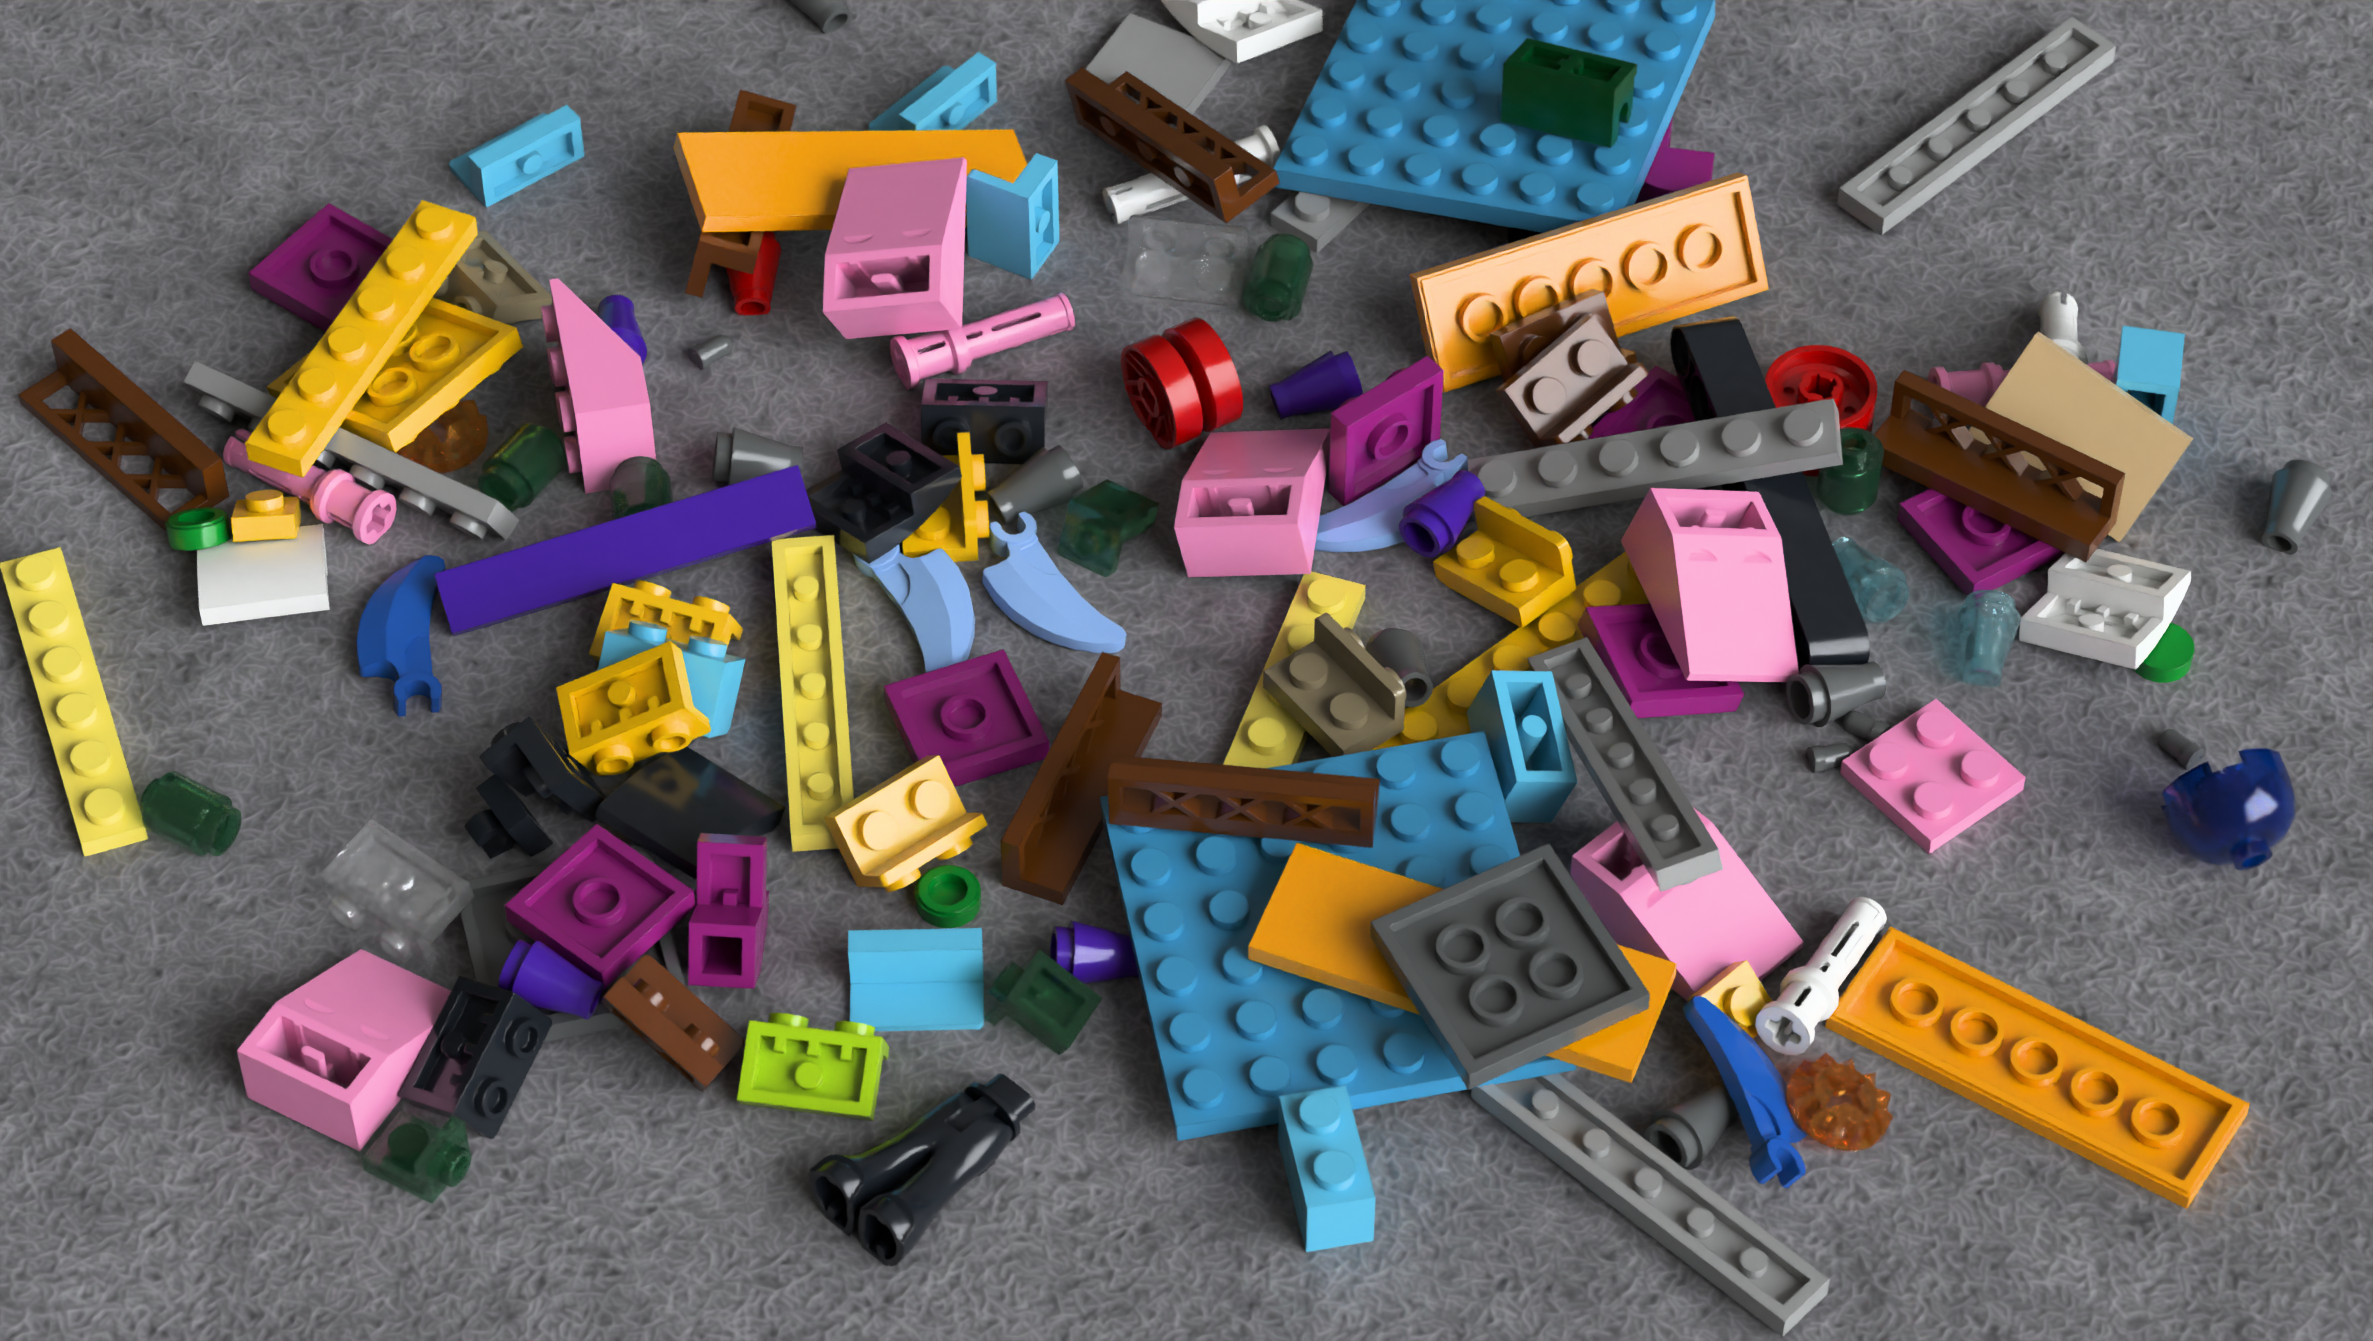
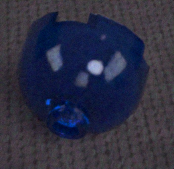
[2161,748,2297,870]

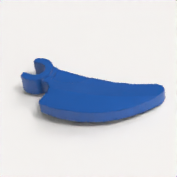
[356,555,445,717]
[1683,996,1808,1188]

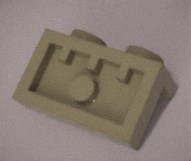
[433,230,552,324]
[1263,613,1407,757]

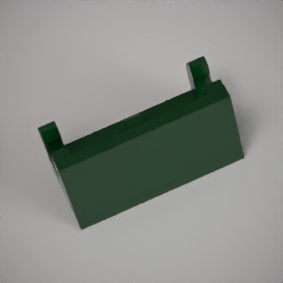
[1501,38,1637,148]

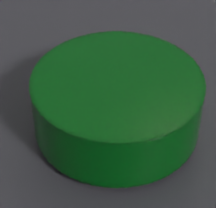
[165,507,231,550]
[2133,622,2195,683]
[915,865,981,928]

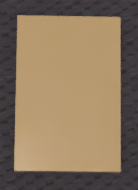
[1969,332,2193,542]

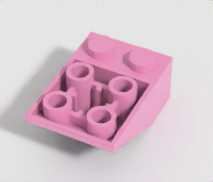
[823,157,967,339]
[541,278,659,494]
[1174,428,1331,577]
[1621,488,1799,682]
[1570,808,1804,1001]
[237,949,451,1152]

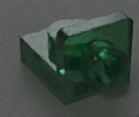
[1058,479,1159,577]
[984,949,1103,1055]
[362,1110,472,1204]

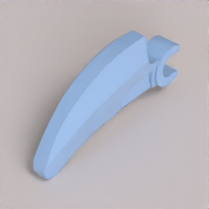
[1315,439,1468,552]
[982,511,1127,653]
[853,544,975,673]

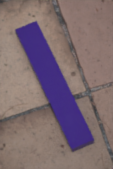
[434,465,817,636]

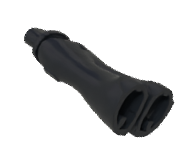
[809,1073,1035,1266]

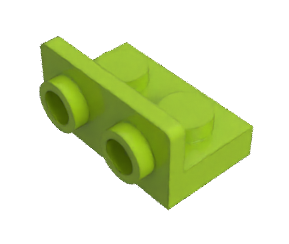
[737,1013,889,1121]

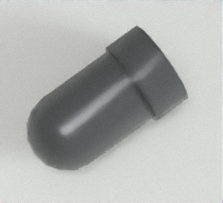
[688,335,732,370]
[1843,711,1891,743]
[2159,729,2205,770]
[1806,743,1854,773]

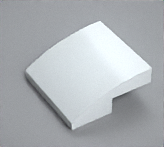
[1161,0,1323,63]
[197,524,330,626]
[2019,549,2191,670]

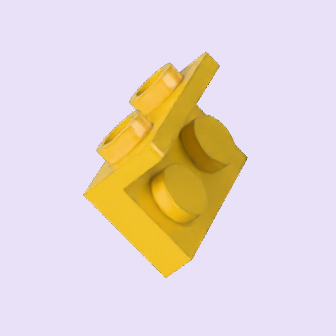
[902,432,990,562]
[1433,496,1577,628]
[589,580,743,661]
[556,641,711,776]
[824,755,988,892]

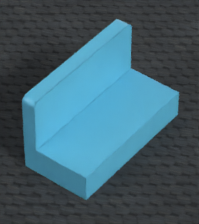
[869,52,997,131]
[449,105,585,208]
[966,153,1060,279]
[848,928,984,1031]

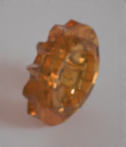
[396,400,489,473]
[1786,1053,1893,1151]

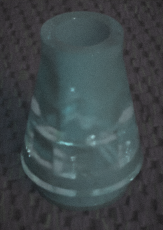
[1832,537,1909,623]
[1957,590,2021,687]

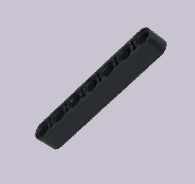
[1670,316,1870,670]

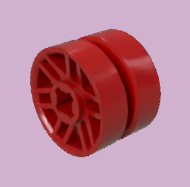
[1121,317,1243,450]
[1765,345,1878,477]

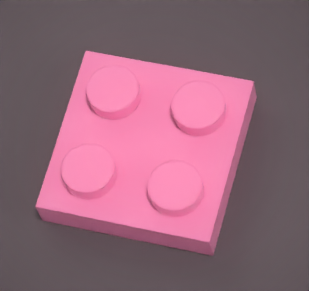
[1840,699,2025,854]

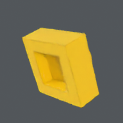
[231,490,301,542]
[1687,960,1772,1039]

